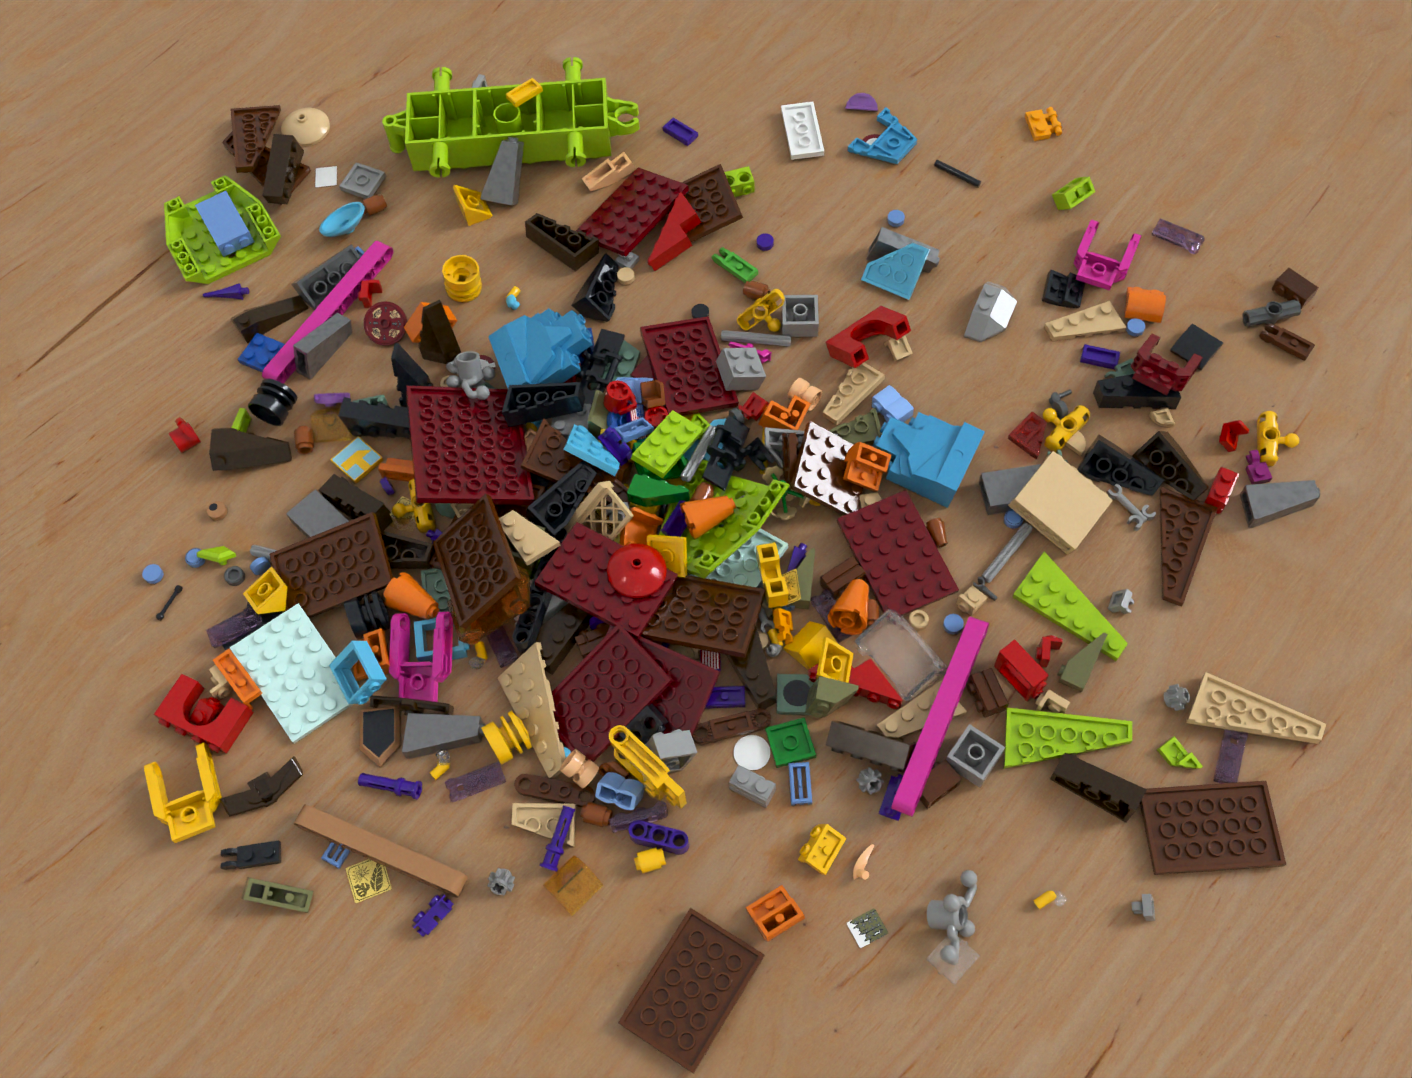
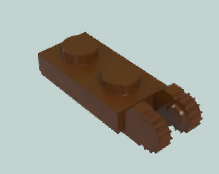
[1259,323,1315,361]
[782,433,798,486]

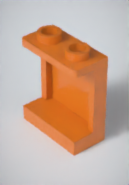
[620,507,664,546]

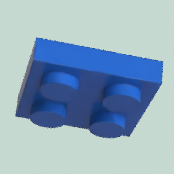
[238,333,285,372]

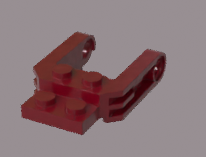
[1130,333,1203,395]

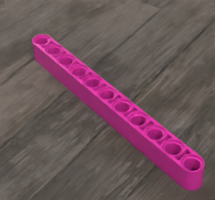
[262,241,394,384]
[891,617,989,817]

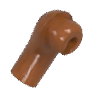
[598,761,630,779]

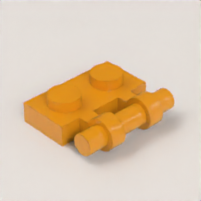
[1025,107,1062,141]

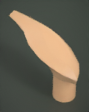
[853,844,874,880]

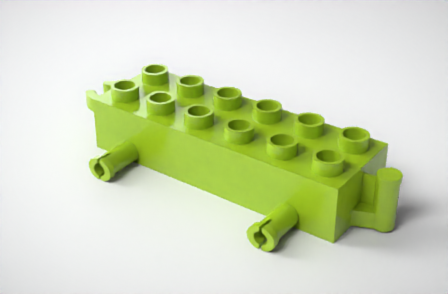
[382,57,640,178]

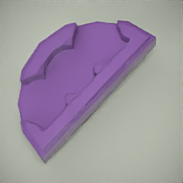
[845,93,878,111]
[314,392,350,407]

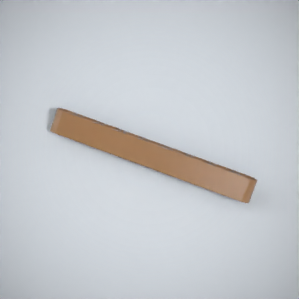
[293,804,468,897]

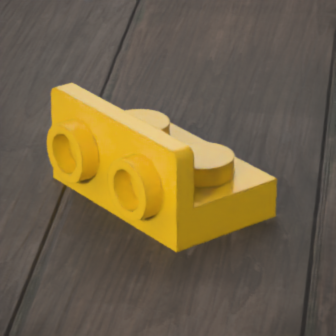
[798,824,846,875]

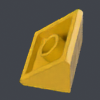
[453,185,493,226]
[243,567,287,614]
[783,621,838,670]
[816,637,854,683]

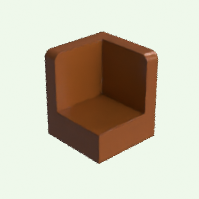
[640,380,665,408]

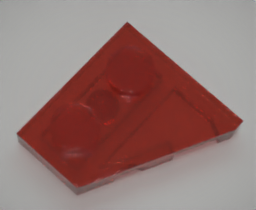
[1008,412,1047,459]

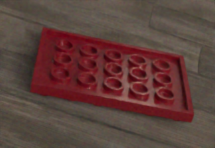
[576,167,689,257]
[640,316,739,416]
[837,490,959,622]
[535,522,678,640]
[552,623,673,762]
[605,625,721,736]

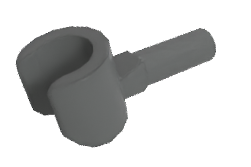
[1049,389,1072,406]
[973,577,998,601]

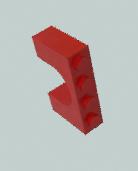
[825,306,911,368]
[154,674,254,754]

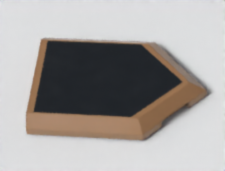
[359,706,401,768]

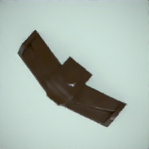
[370,695,454,716]
[219,756,303,817]

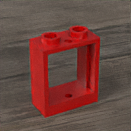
[994,639,1049,702]

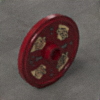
[364,301,408,346]

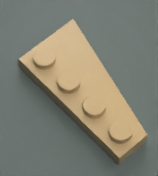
[1044,301,1126,341]
[823,363,885,425]
[876,681,967,738]

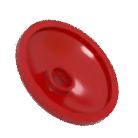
[607,543,667,598]

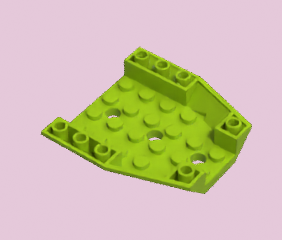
[164,175,281,284]
[659,459,790,579]

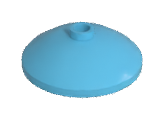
[319,202,365,237]

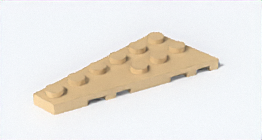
[498,642,566,779]
[1186,672,1326,744]

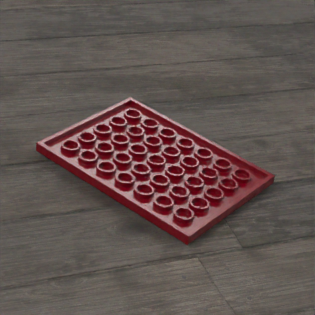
[406,385,534,505]

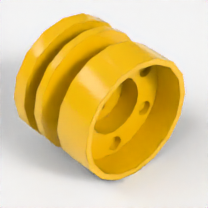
[442,255,482,302]
[481,710,532,765]

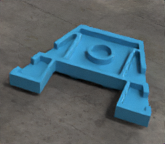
[847,107,917,164]

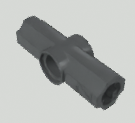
[1242,300,1301,327]

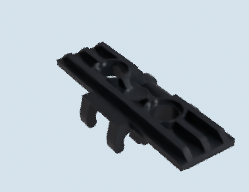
[576,329,625,406]
[702,415,752,491]

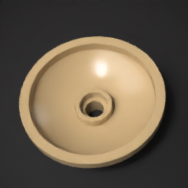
[281,108,330,147]

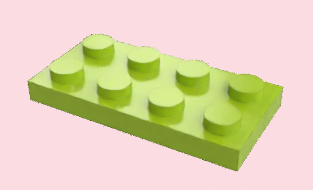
[631,410,703,478]

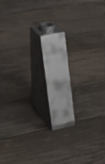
[480,137,524,205]
[866,227,940,273]
[293,313,352,379]
[1240,480,1320,528]
[402,713,486,759]

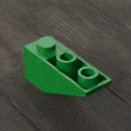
[627,474,690,507]

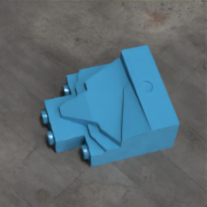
[488,308,593,388]
[872,412,985,508]

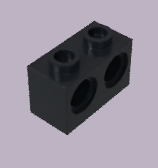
[619,704,669,745]

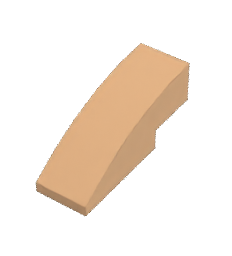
[582,152,636,191]

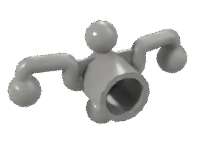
[446,351,495,400]
[927,870,977,965]

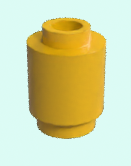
[634,847,666,874]

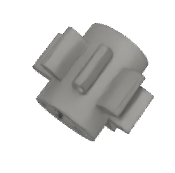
[1164,684,1190,711]
[856,767,884,795]
[487,868,515,896]

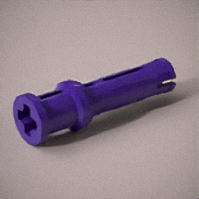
[358,773,422,800]
[539,805,576,872]

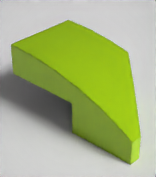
[1156,736,1203,769]

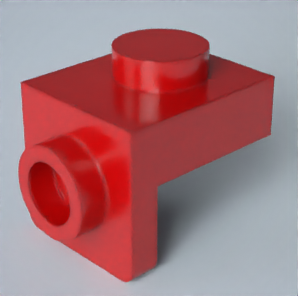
[358,279,383,308]
[738,392,769,421]
[1219,420,1249,452]
[1035,635,1063,667]
[189,697,225,726]

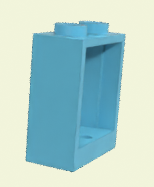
[414,615,470,662]
[329,640,387,705]

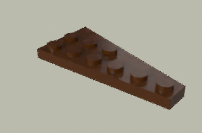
[1160,487,1218,607]

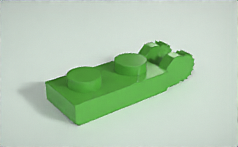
[712,247,758,283]

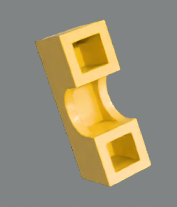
[756,542,789,608]

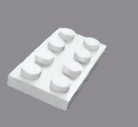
[781,102,824,160]

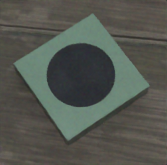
[777,674,814,715]

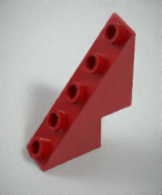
[648,192,702,271]
[808,658,903,709]

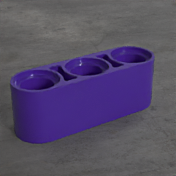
[628,820,689,855]

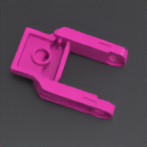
[1073,219,1142,291]
[389,611,453,702]

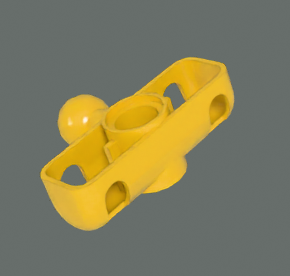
[737,289,785,332]
[1043,405,1090,453]
[1257,411,1300,466]
[392,478,436,533]

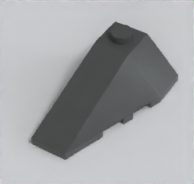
[291,244,361,310]

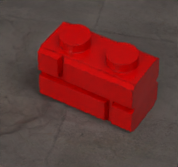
[1204,467,1239,514]

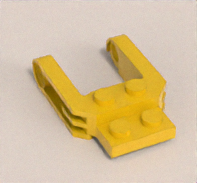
[609,725,687,809]
[144,742,222,843]

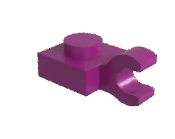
[1245,449,1272,485]

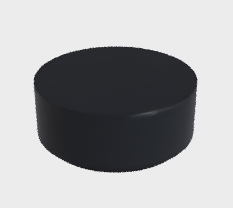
[692,304,709,319]

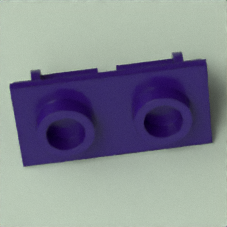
[597,427,633,466]
[879,774,903,821]
[412,894,454,937]

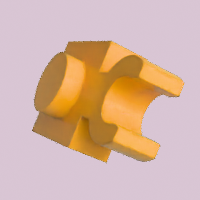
[773,607,793,644]

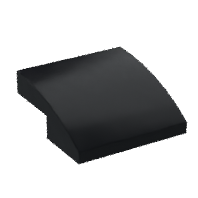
[1042,270,1085,308]
[1170,323,1223,371]

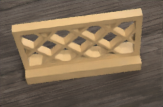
[559,481,634,540]

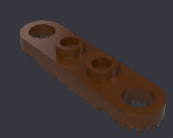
[692,708,771,745]
[514,774,596,807]

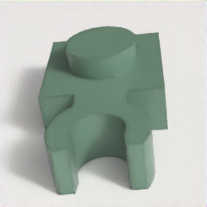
[1104,358,1135,378]

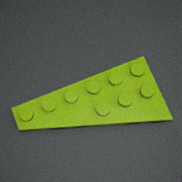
[1013,551,1128,661]
[1004,708,1132,769]

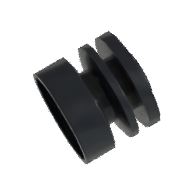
[248,378,298,426]
[344,590,390,640]

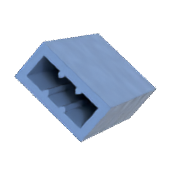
[195,191,254,257]

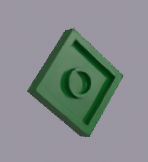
[765,717,816,768]

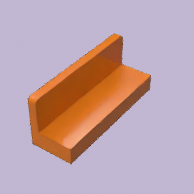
[378,458,414,482]
[213,648,262,710]

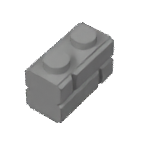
[729,765,776,808]

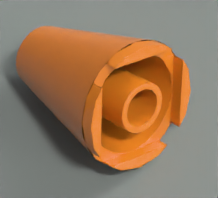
[680,495,736,540]
[383,572,439,620]
[828,579,869,635]

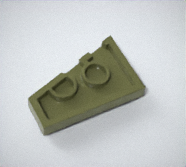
[828,408,882,445]

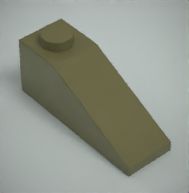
[786,548,815,609]
[1057,633,1108,692]
[241,877,314,913]

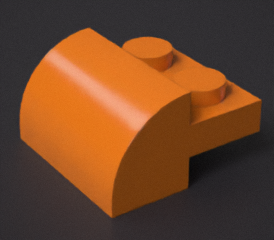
[1124,287,1166,323]
[843,442,891,492]
[353,628,390,681]
[746,885,805,942]

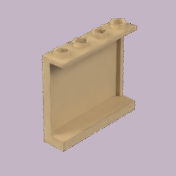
[1008,451,1113,555]

